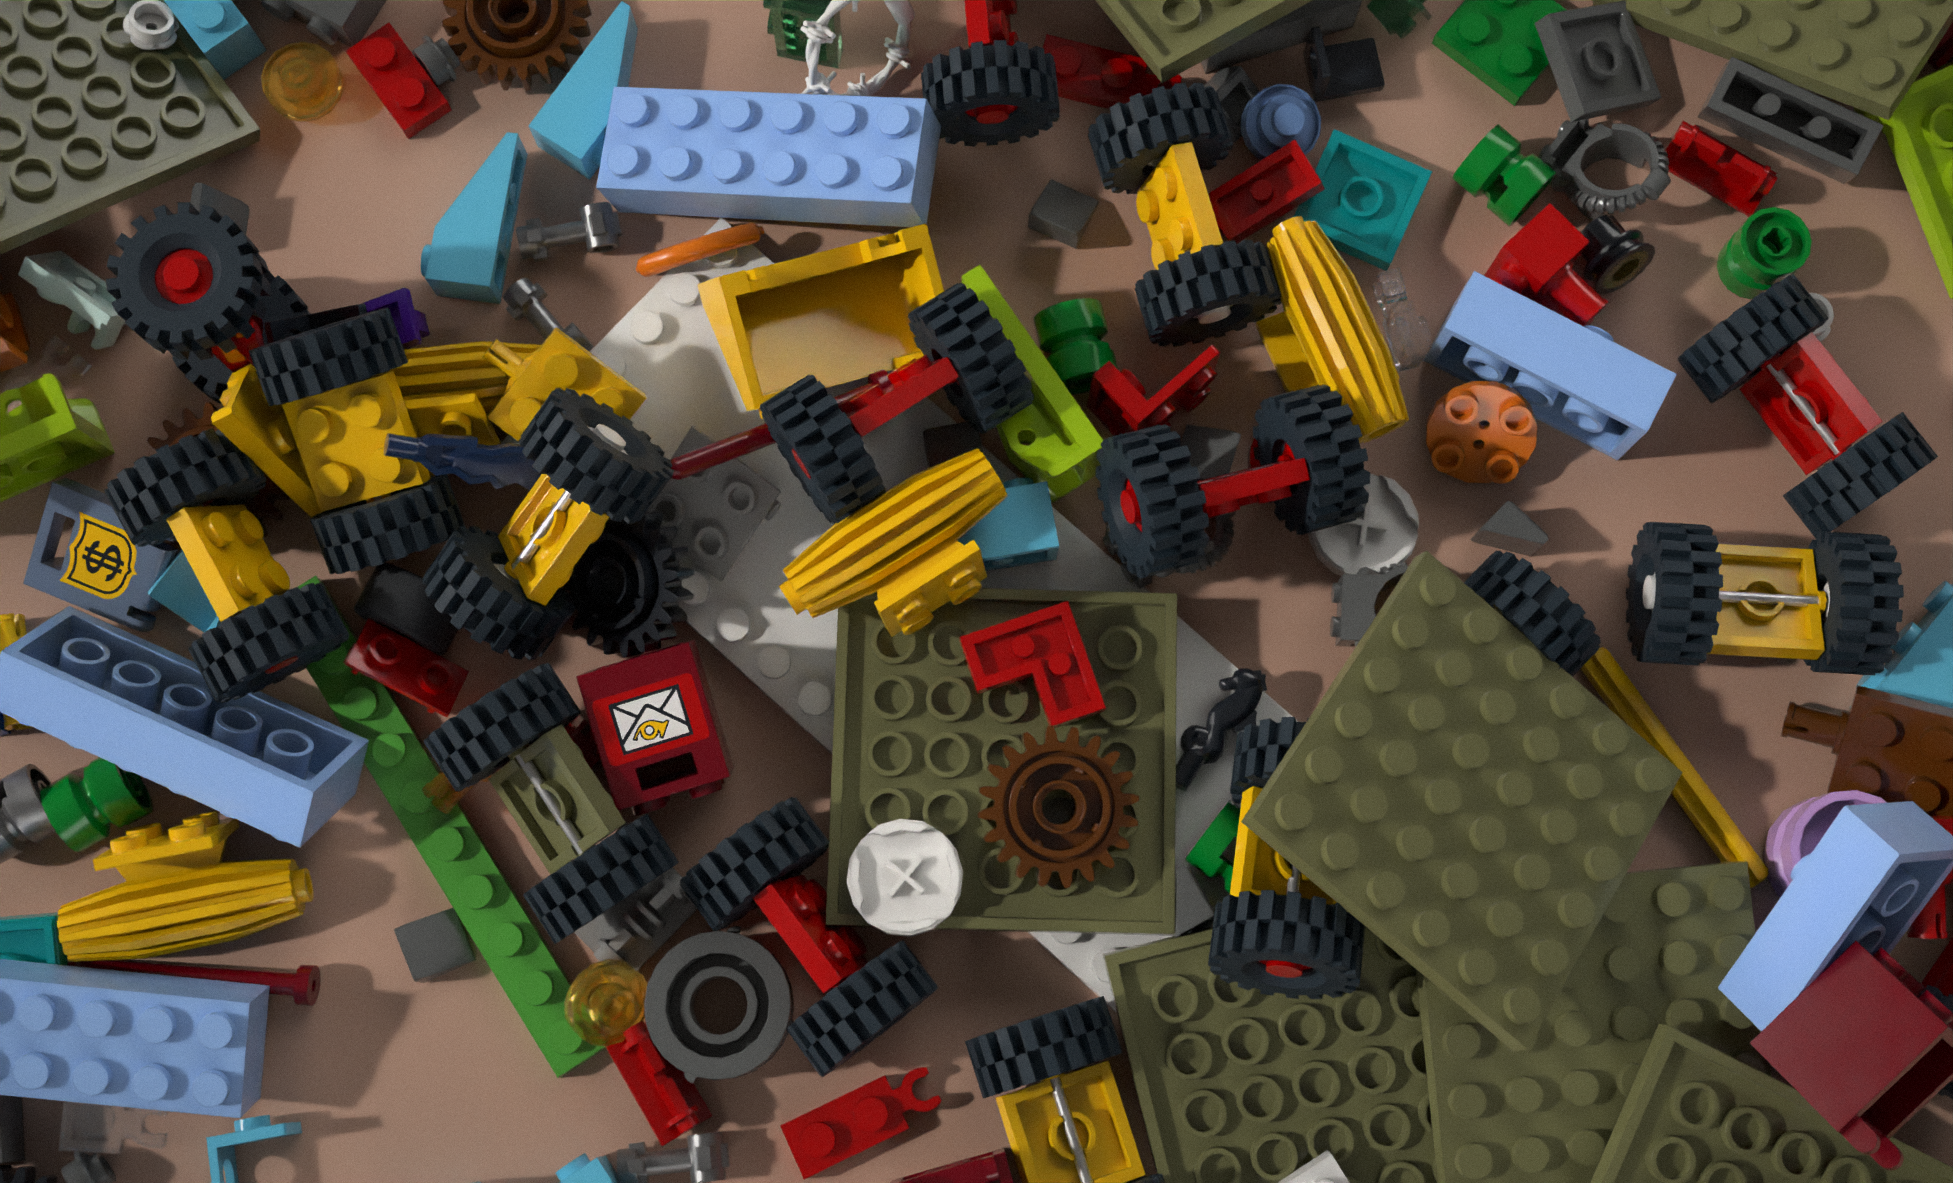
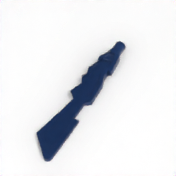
[384,433,541,490]

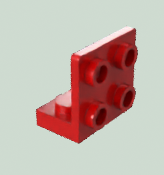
[1087,344,1221,436]

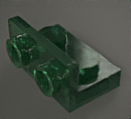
[763,0,843,69]

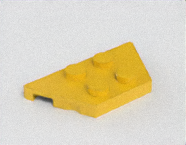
[211,364,322,518]

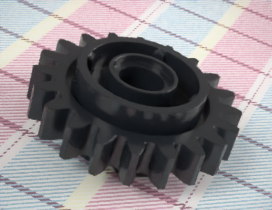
[566,511,694,657]

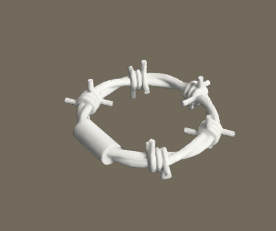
[801,0,915,96]

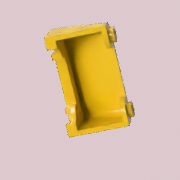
[697,223,944,419]

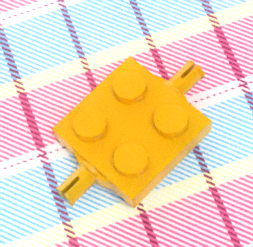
[482,327,646,441]

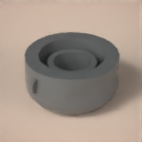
[644,926,794,1084]

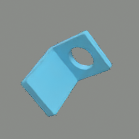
[148,549,220,633]
[206,1115,302,1183]

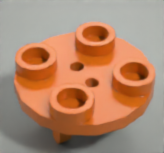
[1426,381,1538,484]

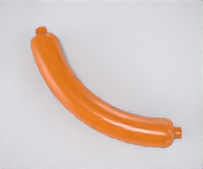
[636,222,764,277]

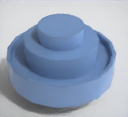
[1241,84,1321,160]

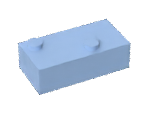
[1423,271,1677,460]
[1718,801,1953,1032]

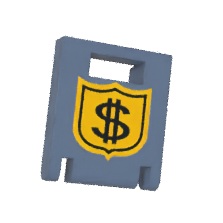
[23,478,179,632]

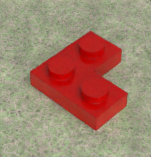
[959,601,1106,728]

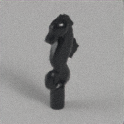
[1176,668,1267,791]

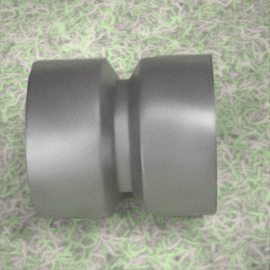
[0,763,57,864]

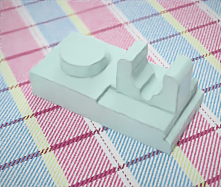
[18,251,125,350]

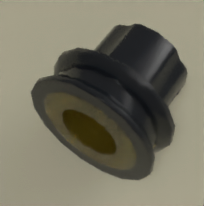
[1580,215,1655,295]

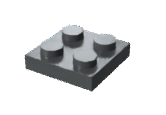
[1535,0,1662,122]

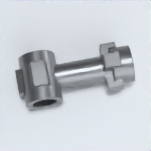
[516,202,622,262]
[503,278,594,351]
[617,1132,730,1183]

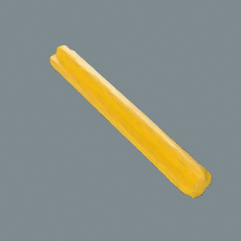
[1581,647,1769,888]

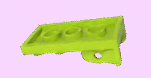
[1854,61,1953,299]
[962,265,1103,503]
[0,373,115,502]

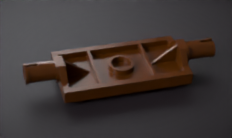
[1781,685,1953,816]

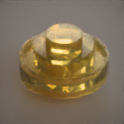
[261,41,344,122]
[564,959,647,1046]

